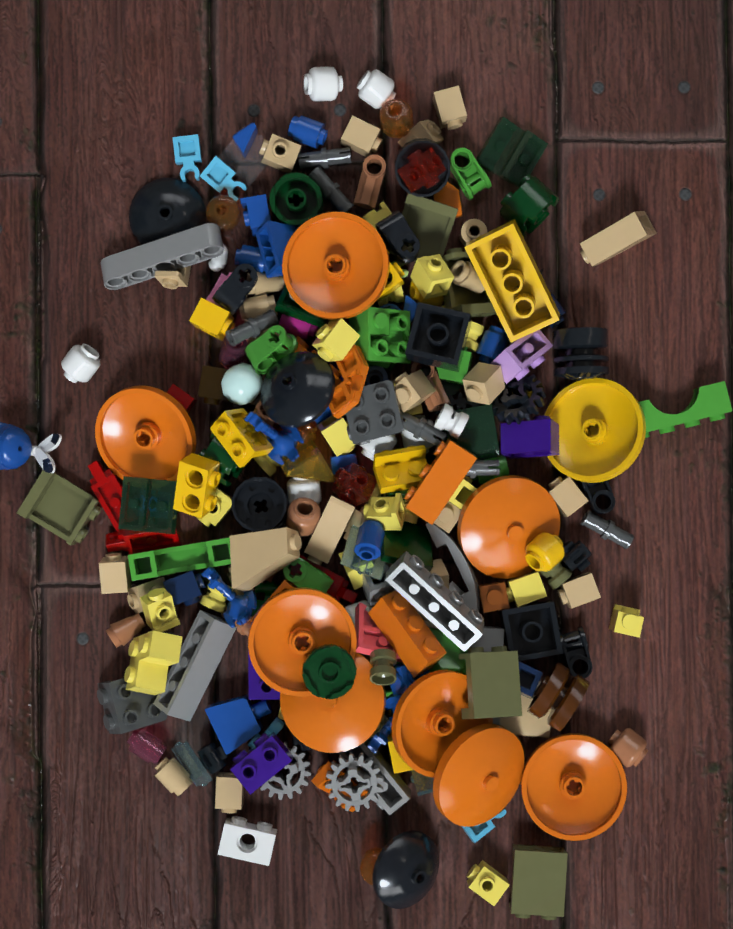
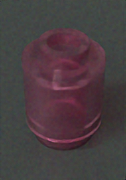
[218,337,248,369]
[127,728,167,765]

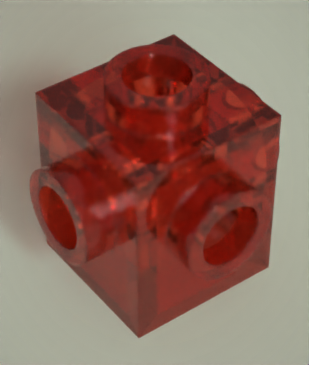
[397,147,446,193]
[331,463,377,506]

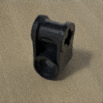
[375,210,420,263]
[212,264,258,315]
[578,480,615,514]
[560,626,593,678]

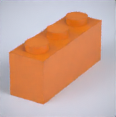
[403,438,477,525]
[368,590,447,678]

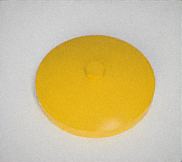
[544,378,646,483]

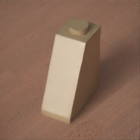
[580,211,657,266]
[304,496,356,566]
[230,527,302,591]

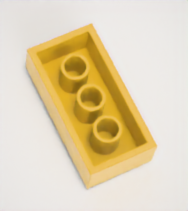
[464,219,560,342]

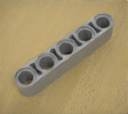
[100,223,224,290]

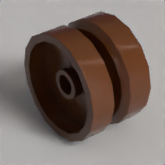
[527,662,590,732]

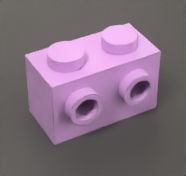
[490,330,553,384]

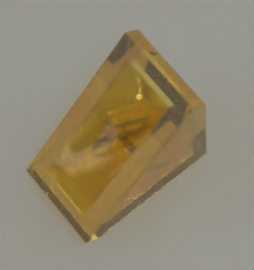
[280,440,335,482]

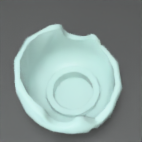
[221,363,263,405]

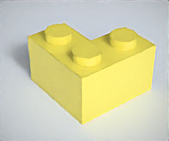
[124,630,183,695]

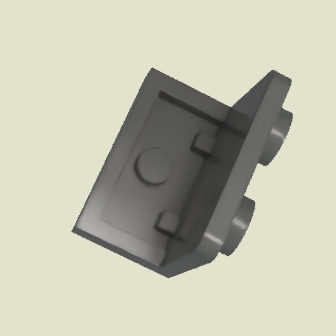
[345,380,404,445]
[97,678,167,734]

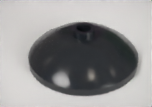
[129,178,207,245]
[261,351,335,428]
[372,830,439,909]

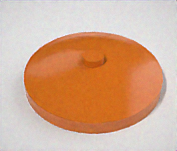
[282,212,390,320]
[95,385,196,489]
[457,475,560,579]
[248,588,357,697]
[280,652,386,753]
[391,670,493,778]
[433,723,525,827]
[521,733,627,841]

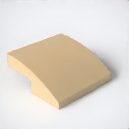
[500,681,552,738]

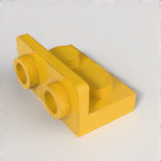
[210,408,274,468]
[373,445,427,494]

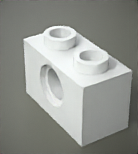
[217,816,277,866]

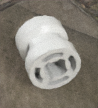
[433,403,469,439]

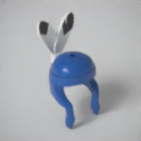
[0,422,62,473]

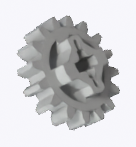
[260,741,312,800]
[325,752,383,812]

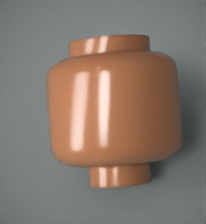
[285,497,321,537]
[608,728,649,767]

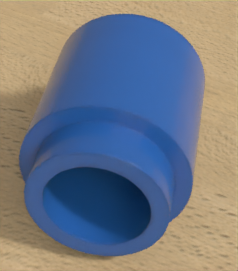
[288,115,328,149]
[235,245,265,273]
[476,325,509,364]
[354,520,385,561]

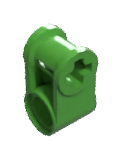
[449,148,492,200]
[245,325,298,375]
[283,558,334,593]

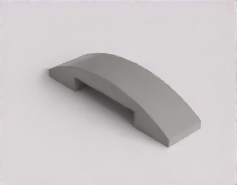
[425,523,480,613]

